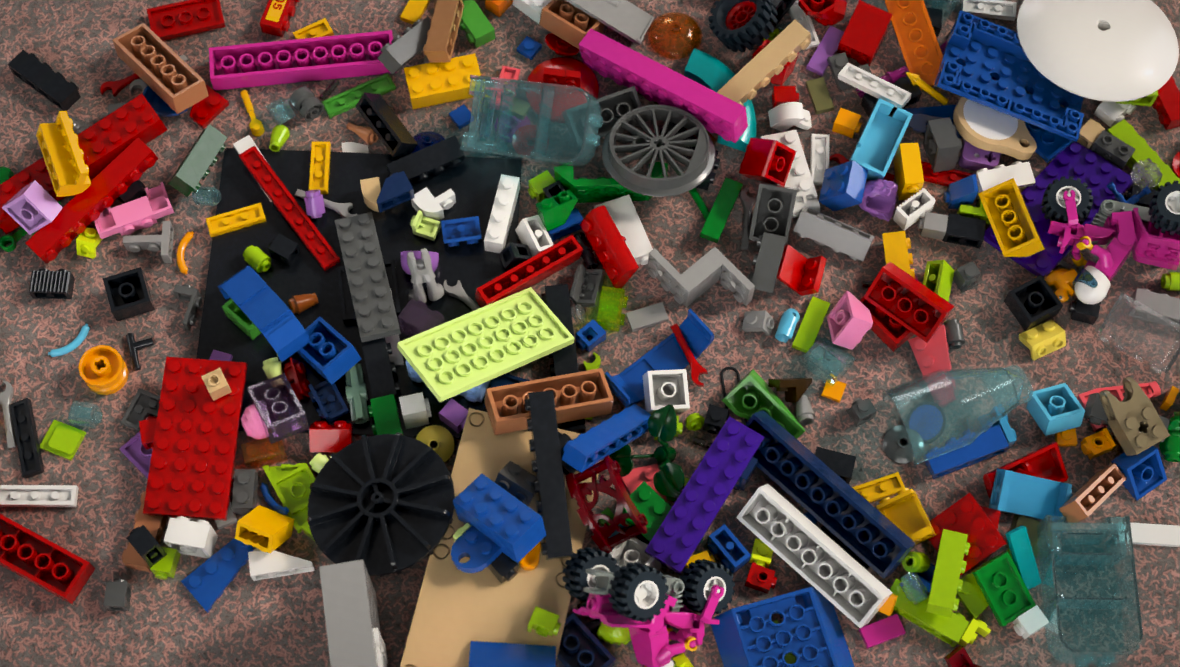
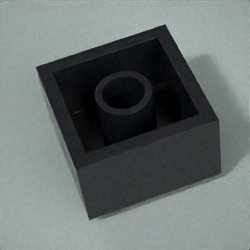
[103,267,155,321]
[1004,275,1063,331]

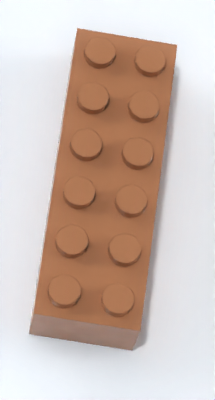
[112,23,209,114]
[484,368,614,435]

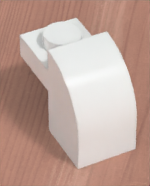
[768,102,812,132]
[411,187,456,220]

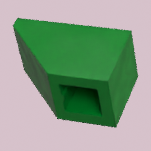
[535,189,577,231]

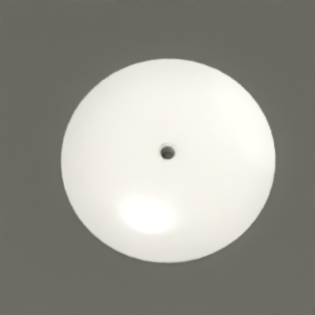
[1017,0,1179,102]

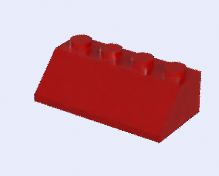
[863,262,954,343]

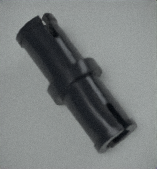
[574,232,598,269]

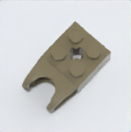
[1100,377,1170,456]

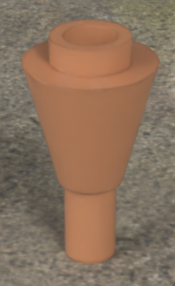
[346,122,379,145]

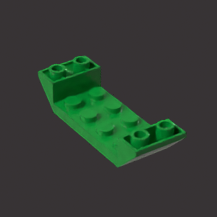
[554,162,668,203]

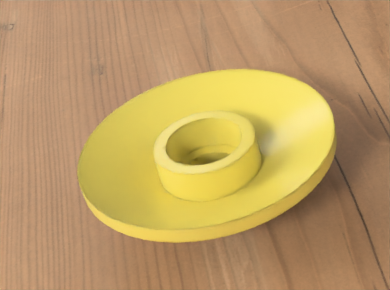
[416,425,455,462]

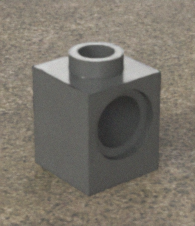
[103,579,132,611]

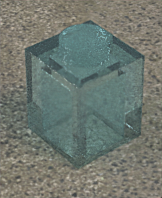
[68,400,102,429]

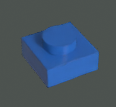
[517,36,542,61]

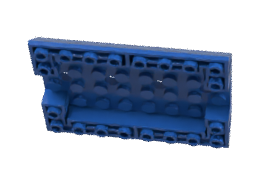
[934,10,1084,142]
[710,587,855,667]

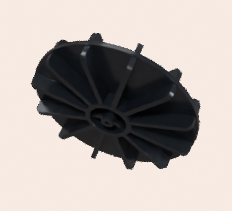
[307,432,455,576]

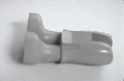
[407,248,444,304]

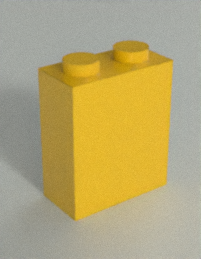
[893,143,924,201]

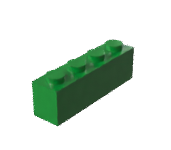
[368,394,403,435]

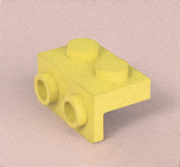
[1019,319,1066,360]

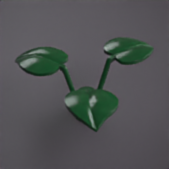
[604,405,685,498]

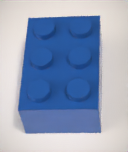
[297,317,362,385]

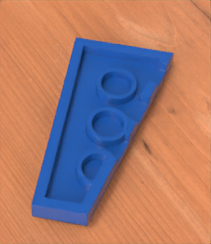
[181,538,256,613]

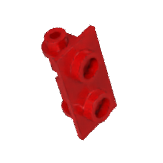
[284,358,310,401]

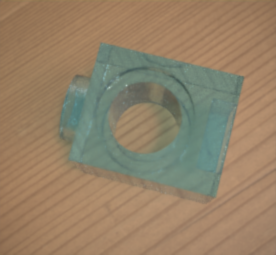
[266,97,296,125]

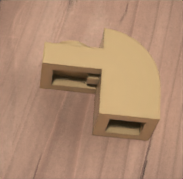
[360,177,385,212]

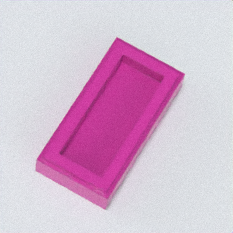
[859,614,906,649]

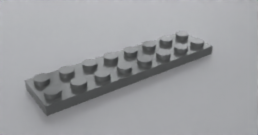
[334,212,401,342]

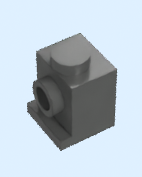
[953,261,981,293]
[846,398,877,427]

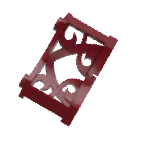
[565,456,648,553]

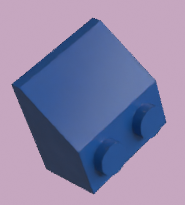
[1111,446,1167,500]

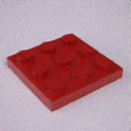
[928,493,1007,576]

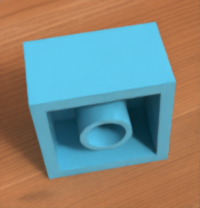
[1026,383,1085,436]

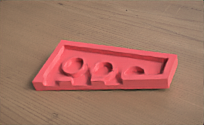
[908,325,957,410]

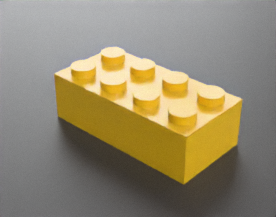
[404,53,484,109]

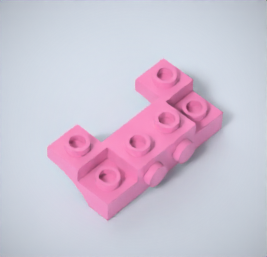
[94,182,174,239]

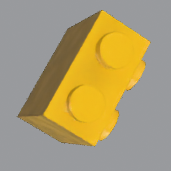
[235,505,294,553]

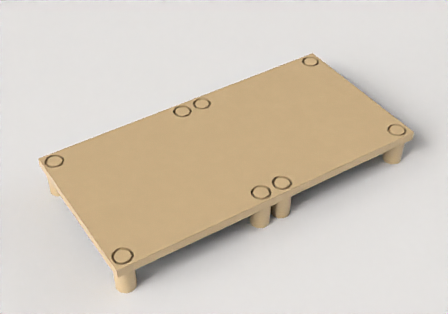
[400,408,602,667]

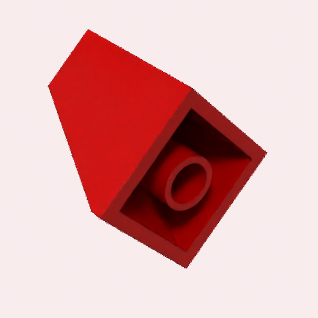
[837,0,893,66]
[739,138,796,186]

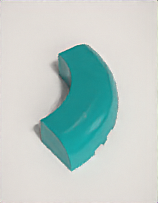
[684,48,757,152]

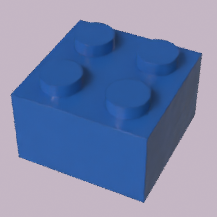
[819,160,868,211]

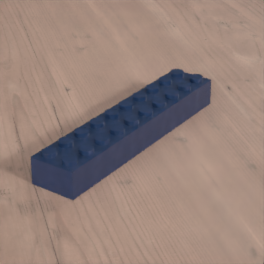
[745,410,916,579]

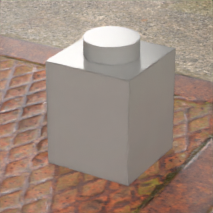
[918,212,948,240]

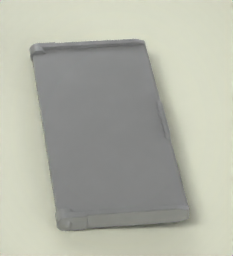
[566,0,654,46]

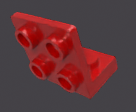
[777,245,827,296]

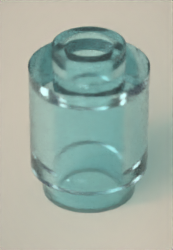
[192,186,221,206]
[899,572,929,605]

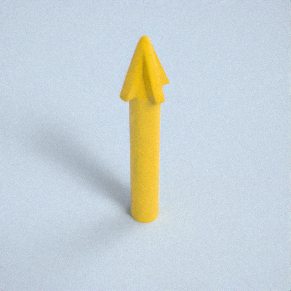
[906,72,949,105]

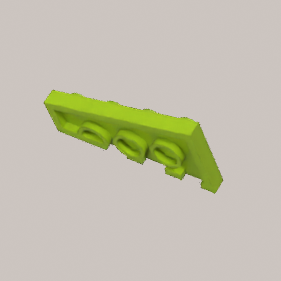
[956,548,1013,620]

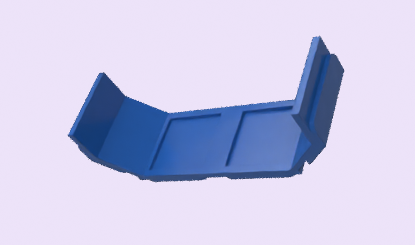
[217,266,311,362]
[605,308,714,407]

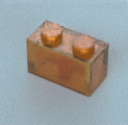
[241,434,288,469]

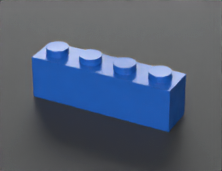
[923,425,1009,479]

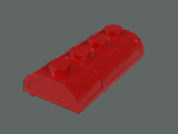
[580,205,639,290]
[983,442,1068,511]

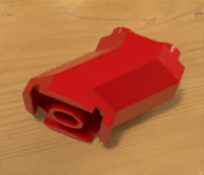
[798,0,847,26]

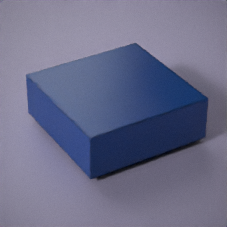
[449,104,474,130]

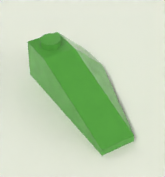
[722,369,806,439]

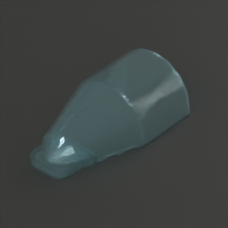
[882,365,1033,465]

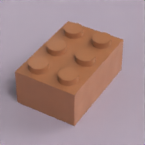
[539,0,605,50]

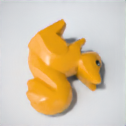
[1035,268,1082,302]

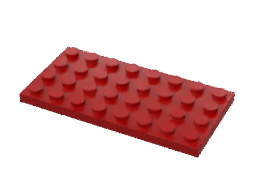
[143,357,248,521]

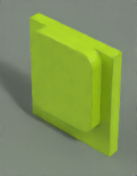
[40,420,87,461]

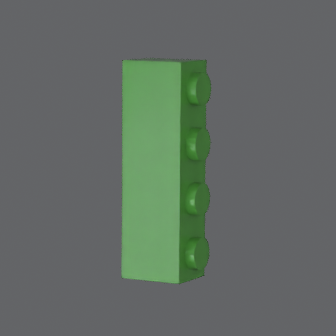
[459,0,495,48]

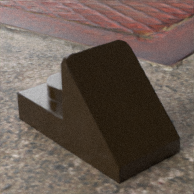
[768,378,812,403]

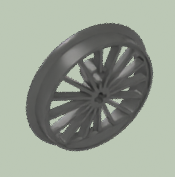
[602,105,715,197]

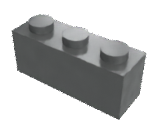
[748,232,786,293]

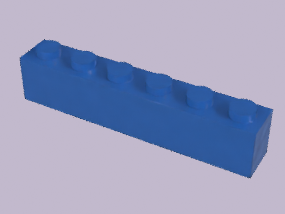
[562,404,651,472]

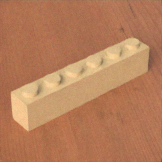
[717,19,811,106]

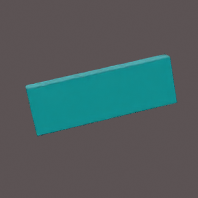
[1005,525,1042,590]

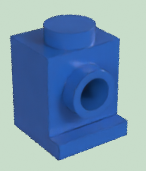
[576,319,606,352]

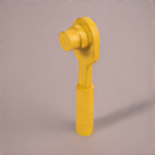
[240,90,264,137]

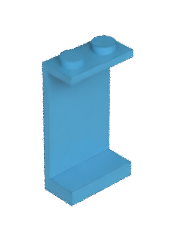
[989,468,1072,524]

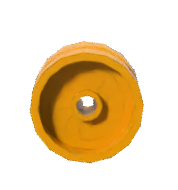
[78,345,129,395]

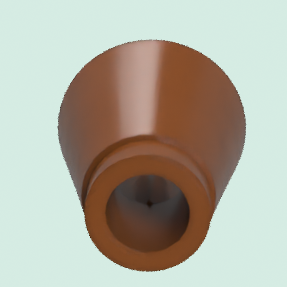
[288,292,319,314]

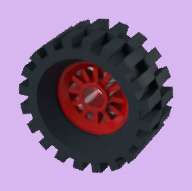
[709,0,778,52]

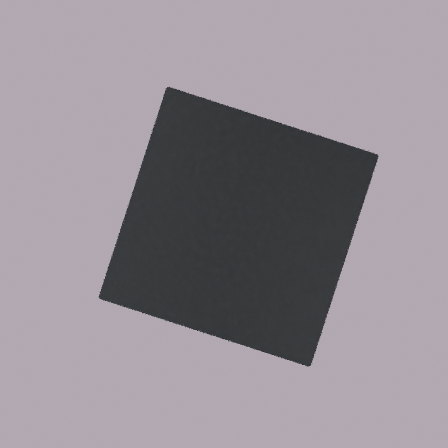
[196,148,522,439]

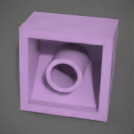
[2,180,63,235]

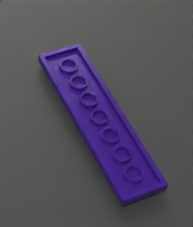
[644,416,764,574]

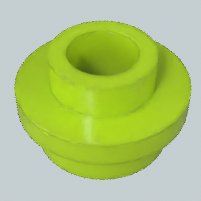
[685,413,705,431]

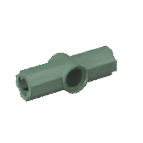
[345,363,369,424]

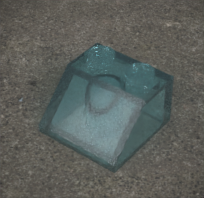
[801,337,856,386]

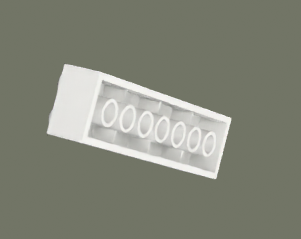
[736,484,892,628]

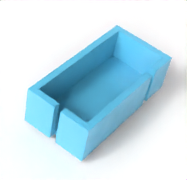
[849,98,913,180]

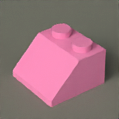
[826,291,873,350]

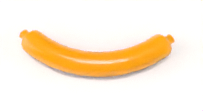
[176,231,194,275]

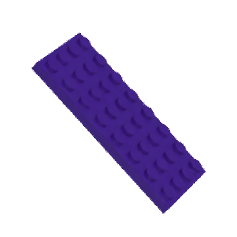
[984,141,1135,279]

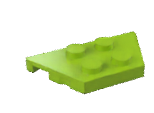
[263,463,315,534]

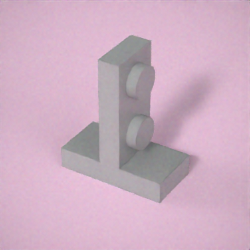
[123,221,174,263]

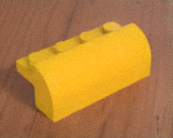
[36,111,91,197]

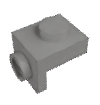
[742,310,774,336]

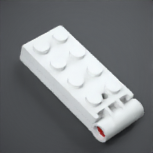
[760,130,820,218]

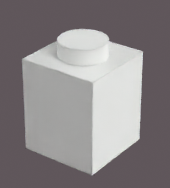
[1012,605,1049,639]

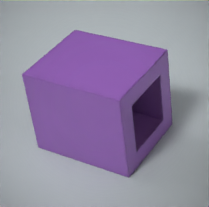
[439,398,468,433]

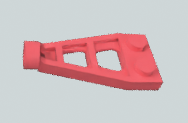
[1077,381,1161,432]

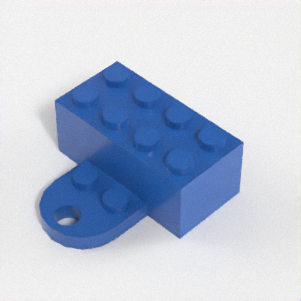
[451,474,546,573]

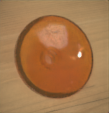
[648,12,702,59]

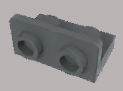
[1090,130,1135,170]

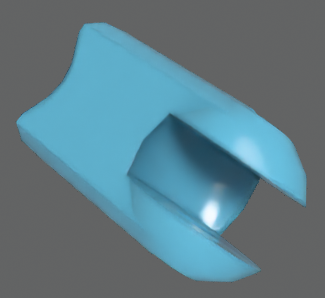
[775,308,800,343]

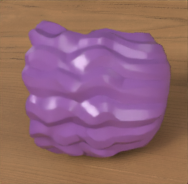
[858,179,898,222]

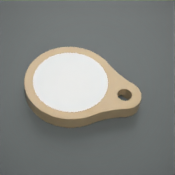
[953,97,1037,160]

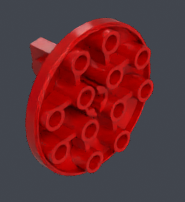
[526,57,599,123]

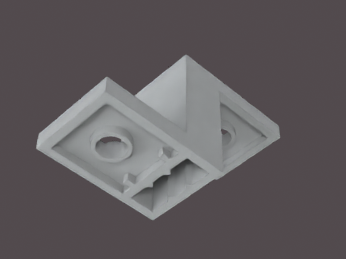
[647,247,755,308]

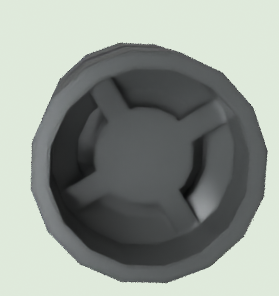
[290,86,324,121]

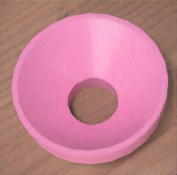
[240,404,266,440]

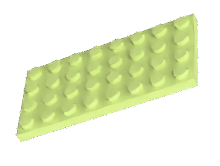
[397,287,575,402]

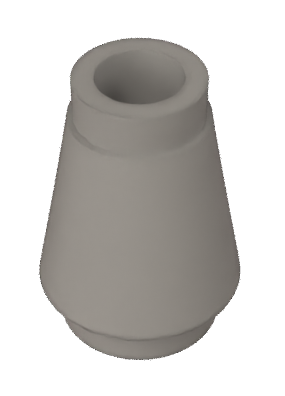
[796,395,815,426]

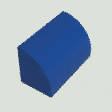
[547,208,583,242]

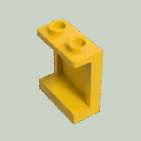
[875,488,936,545]

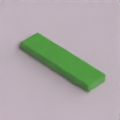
[322,73,396,118]

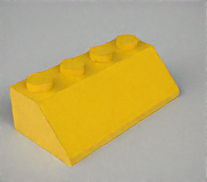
[978,178,1045,257]

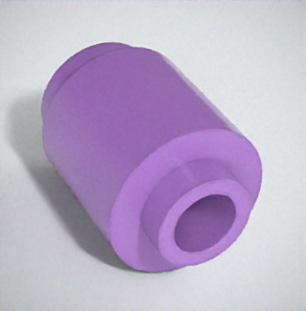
[304,189,326,218]

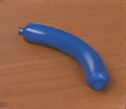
[260,482,289,515]

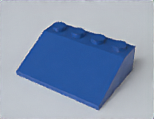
[469,641,556,667]

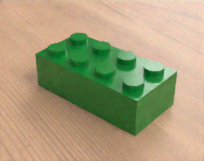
[623,482,704,572]

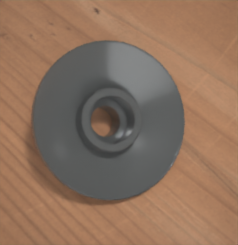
[883,425,923,464]

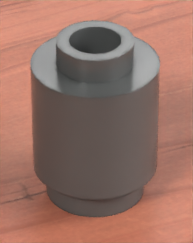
[944,319,965,349]

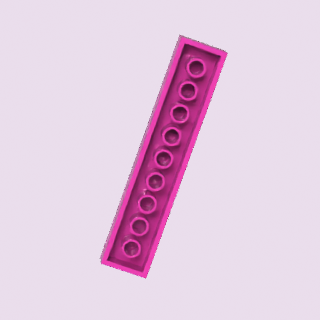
[579,29,748,143]
[209,30,397,91]

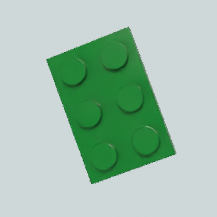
[972,551,1036,627]

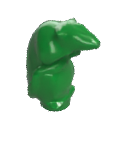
[1159,411,1180,462]

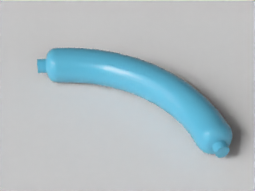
[48,324,90,357]

